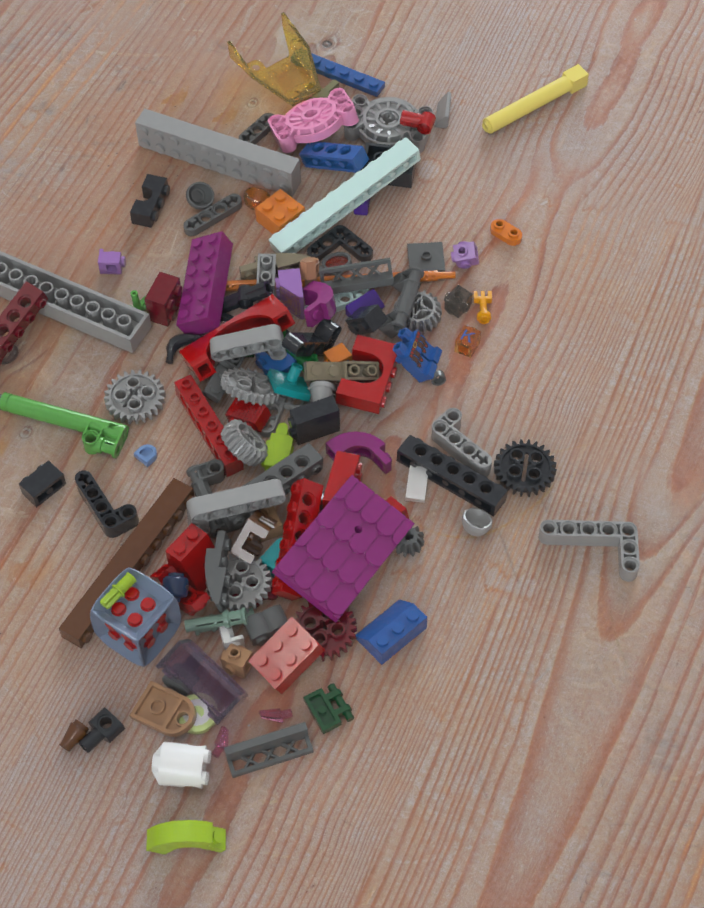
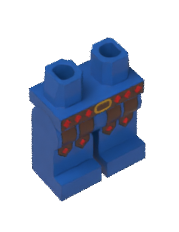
[393,328,442,383]

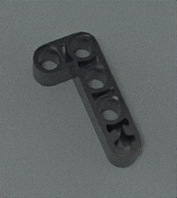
[282,319,342,357]
[75,470,139,538]

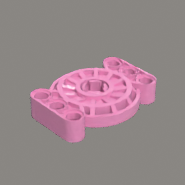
[268,88,359,153]

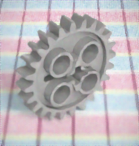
[220,367,280,406]
[104,370,166,425]
[206,553,272,613]

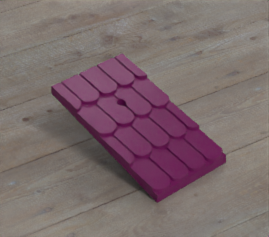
[272,475,415,623]

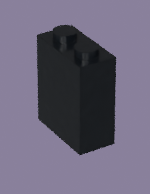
[288,395,340,445]

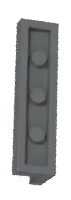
[319,258,394,294]
[224,722,314,778]

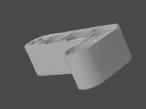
[210,324,287,361]
[431,408,492,477]

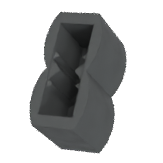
[244,604,288,646]

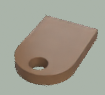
[129,681,197,737]

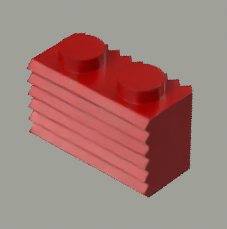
[225,397,271,432]

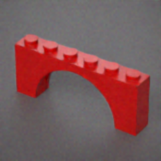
[179,294,296,382]

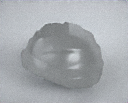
[461,508,492,537]

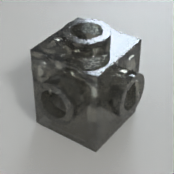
[444,285,473,318]

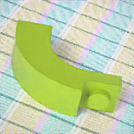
[146,820,226,855]

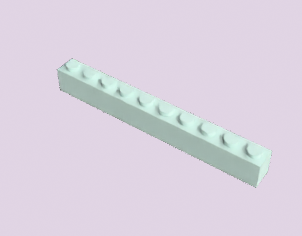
[269,137,421,253]

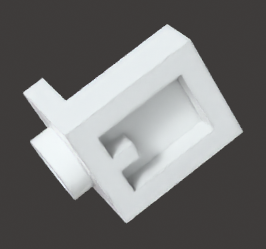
[219,626,245,650]

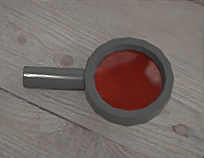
[319,252,352,275]

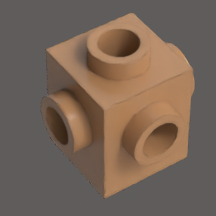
[220,643,253,679]

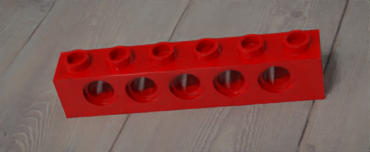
[174,374,244,477]
[271,478,324,601]

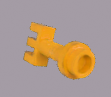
[473,291,492,324]

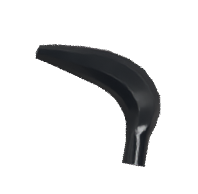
[166,333,203,364]

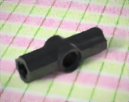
[222,280,273,313]

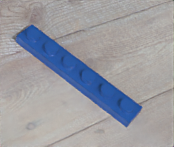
[291,48,385,97]

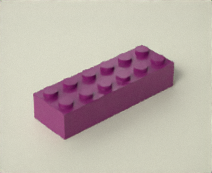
[176,231,233,335]

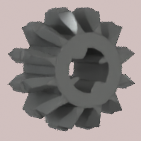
[395,526,424,557]

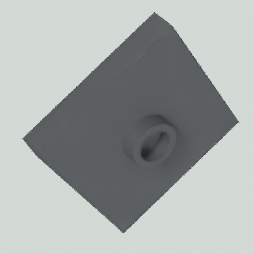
[407,242,445,272]

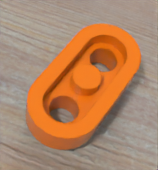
[490,219,522,246]

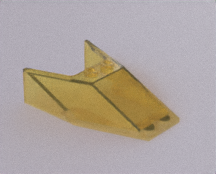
[227,12,321,106]

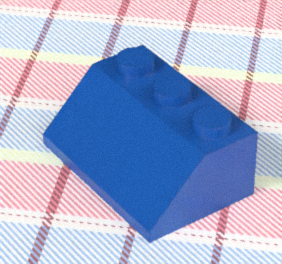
[356,599,427,665]

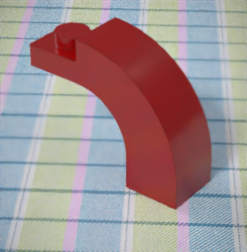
[150,564,211,616]

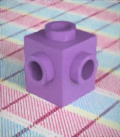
[451,241,479,269]

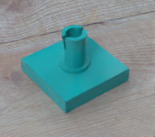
[267,363,311,402]

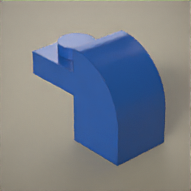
[255,352,297,375]

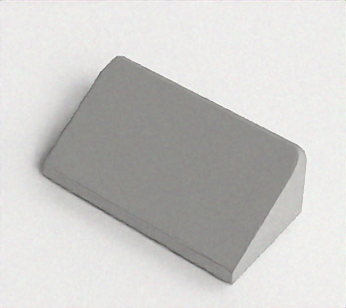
[435,92,451,128]

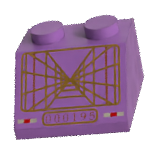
[275,268,305,319]

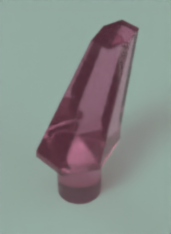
[259,708,293,723]
[211,726,228,758]

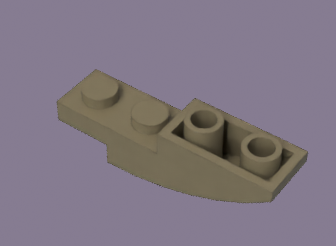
[239,253,311,280]
[304,361,380,383]

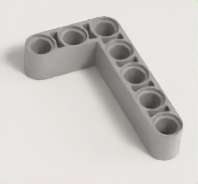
[186,479,286,538]
[538,520,640,582]

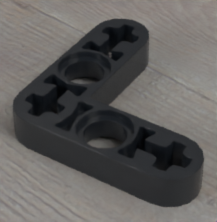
[307,225,373,262]

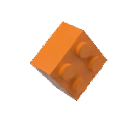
[255,189,305,234]

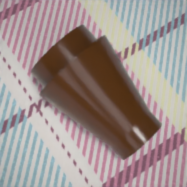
[59,719,89,752]

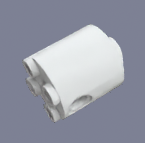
[152,742,211,789]

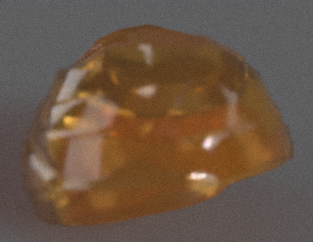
[243,187,270,210]

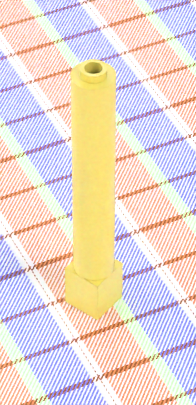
[482,64,589,134]

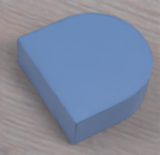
[134,444,157,467]

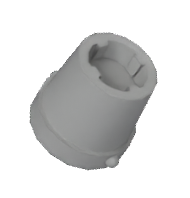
[308,381,336,402]

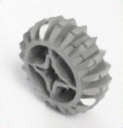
[393,290,442,335]
[221,419,268,467]

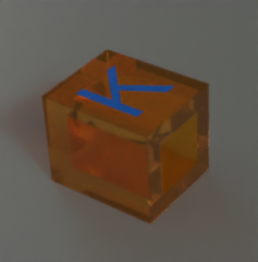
[454,325,481,358]

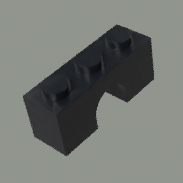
[130,174,170,228]

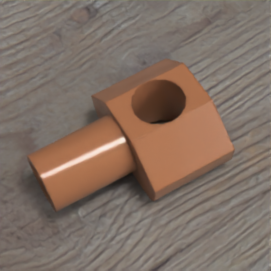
[300,257,319,286]

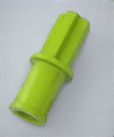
[100,572,137,609]

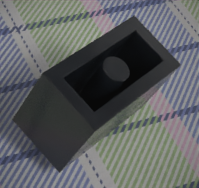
[345,304,388,335]
[19,460,66,508]

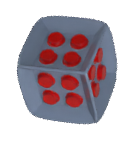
[90,568,181,667]

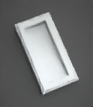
[405,465,428,503]

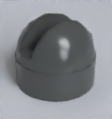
[431,370,446,386]

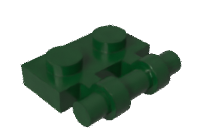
[303,683,354,734]

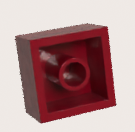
[144,272,182,327]

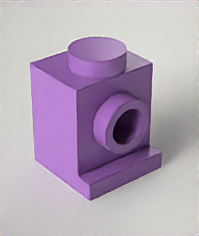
[98,249,126,274]

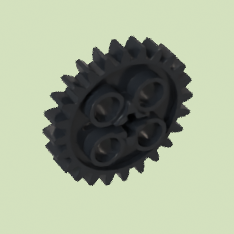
[494,439,557,497]

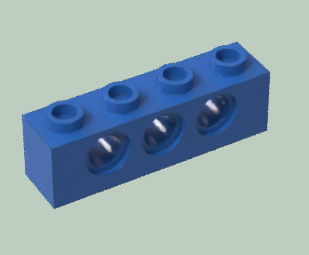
[299,142,369,173]

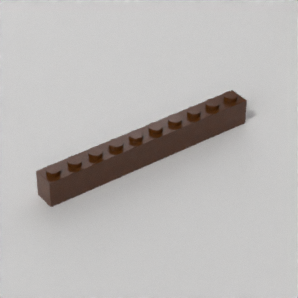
[59,478,195,648]

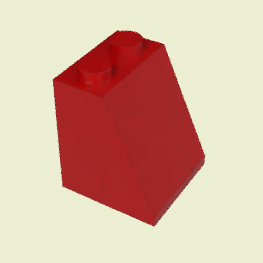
[165,523,215,592]

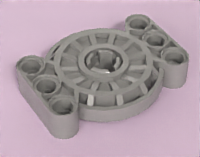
[344,94,433,153]

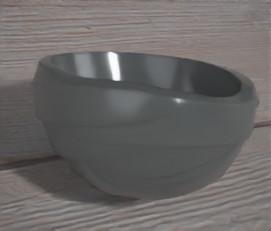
[186,182,214,210]

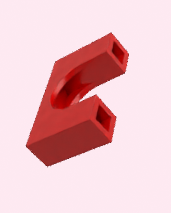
[336,334,400,414]

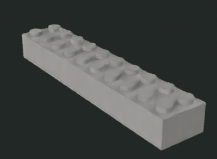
[135,108,301,196]
[0,251,152,353]

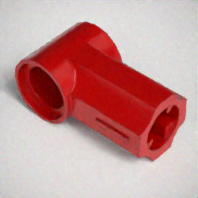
[400,110,436,135]

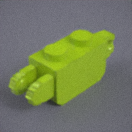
[261,422,294,477]

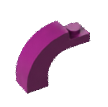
[303,281,336,328]
[325,432,392,475]

